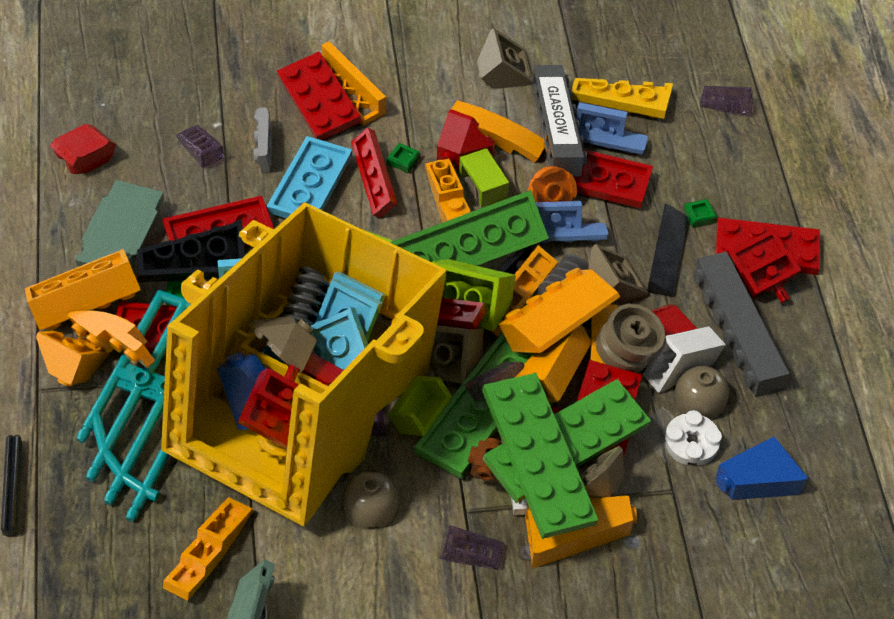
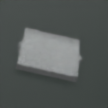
[633,406,698,464]

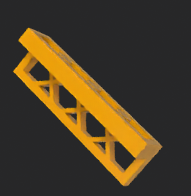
[321,41,386,126]

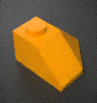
[36,330,109,387]

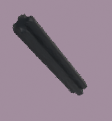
[1,435,22,536]

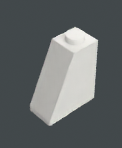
[643,326,726,393]

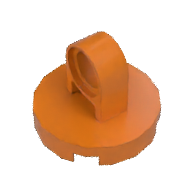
[528,166,577,202]

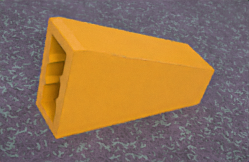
[512,325,591,403]
[525,496,637,568]

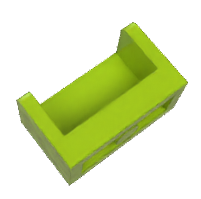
[459,148,509,208]
[387,376,452,436]

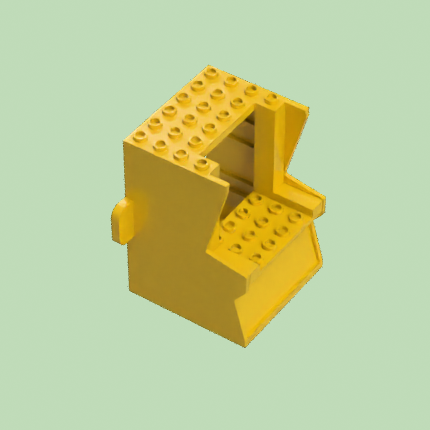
[161,202,447,527]

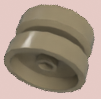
[596,304,665,373]

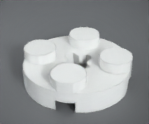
[665,410,722,466]

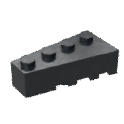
[136,219,245,282]

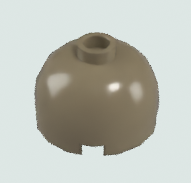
[674,365,729,420]
[343,471,400,530]

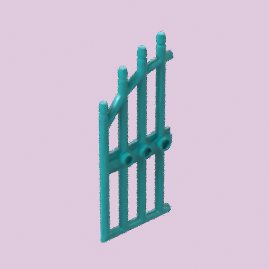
[76,289,191,522]

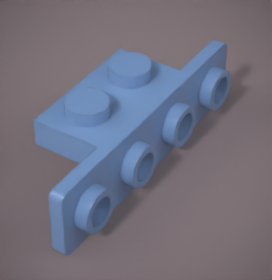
[576,102,648,154]
[535,201,608,244]

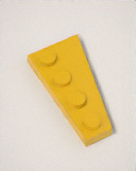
[571,78,673,119]

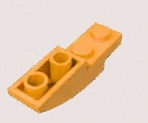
[425,159,471,222]
[67,311,155,368]

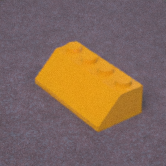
[24,249,141,331]
[499,268,620,353]

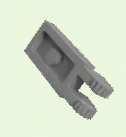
[254,107,272,173]

